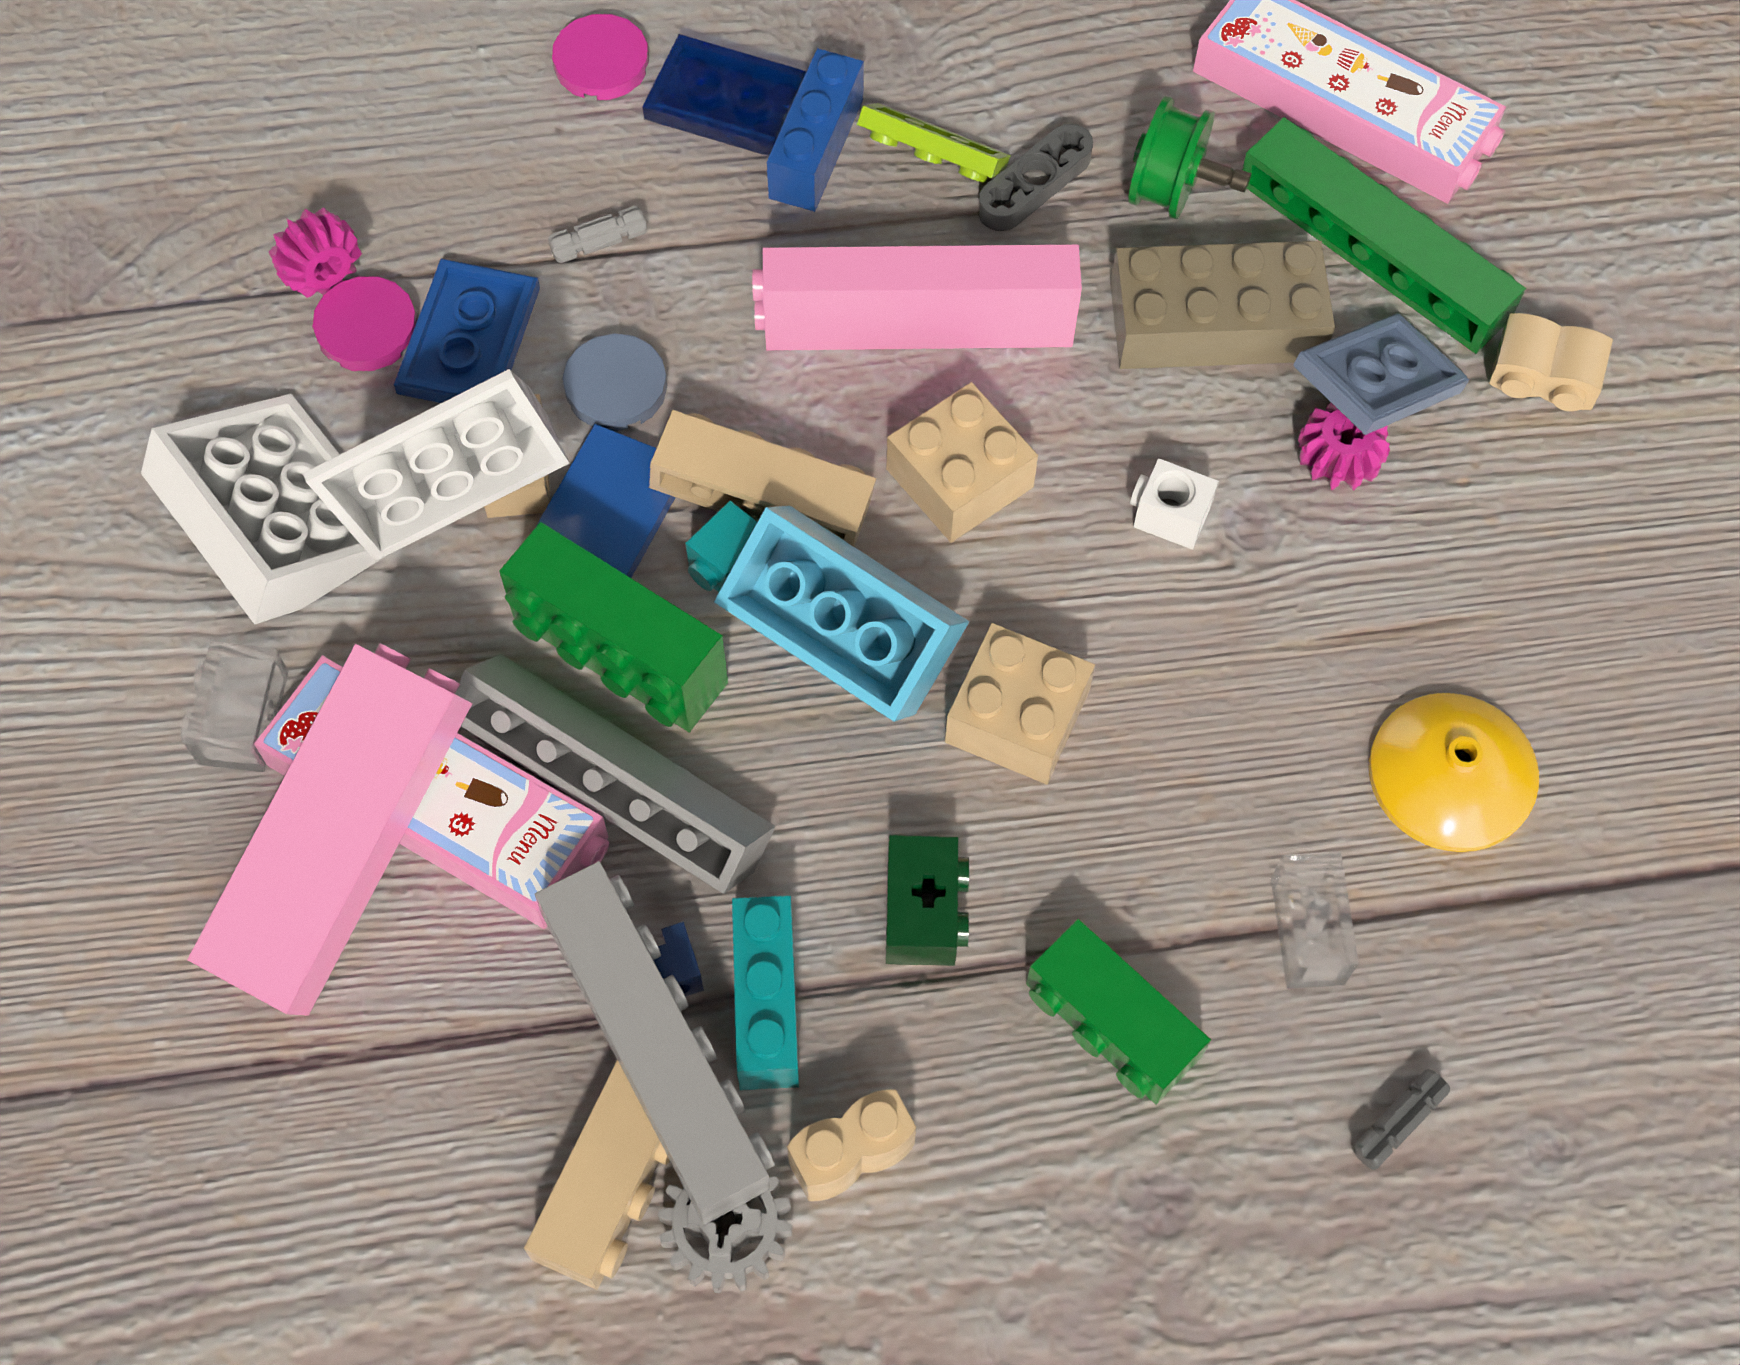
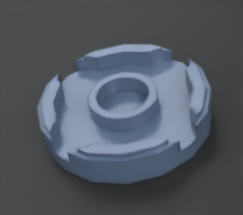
[562,333,668,431]

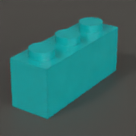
[732,896,799,1090]

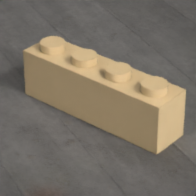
[649,410,876,547]
[524,1060,670,1290]

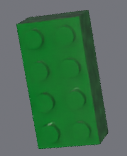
[499,522,728,733]

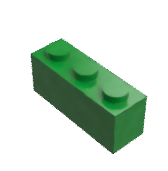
[1026,919,1211,1105]

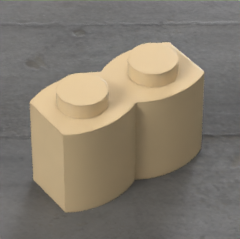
[1489,313,1613,411]
[787,1089,916,1201]

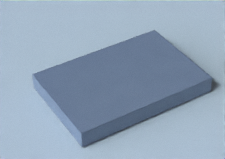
[1293,313,1470,435]

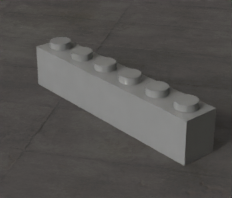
[455,654,776,894]
[534,861,775,1225]

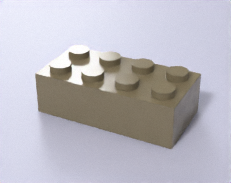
[1110,241,1335,369]

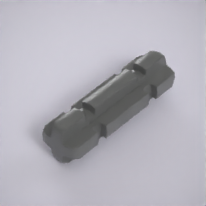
[1352,1069,1450,1170]

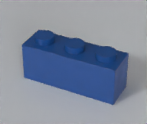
[767,48,864,212]

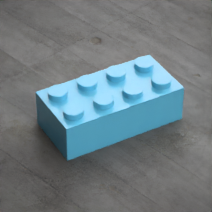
[714,506,970,722]

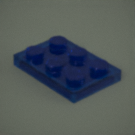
[642,34,807,156]

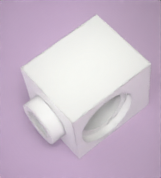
[1130,458,1219,550]

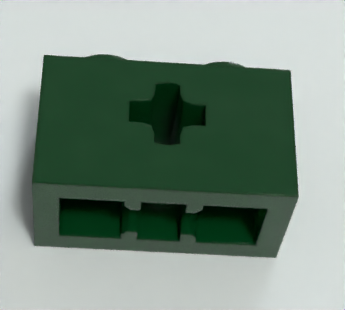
[886,835,969,966]

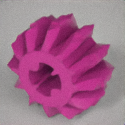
[268,208,362,298]
[1298,403,1390,491]

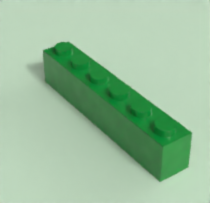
[1242,117,1526,354]

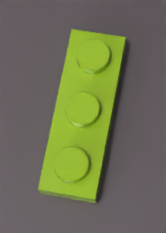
[857,103,1011,182]

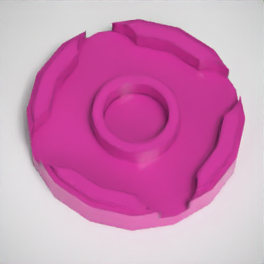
[552,14,649,100]
[312,276,418,371]

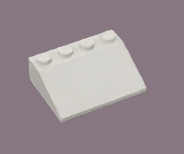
[303,369,569,561]
[141,394,386,625]

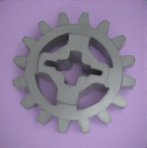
[658,1176,792,1294]

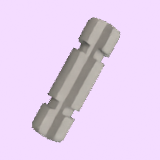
[548,206,647,263]

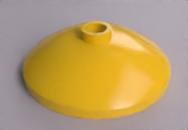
[1369,693,1539,852]

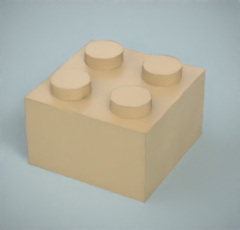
[886,382,1038,543]
[945,623,1095,785]

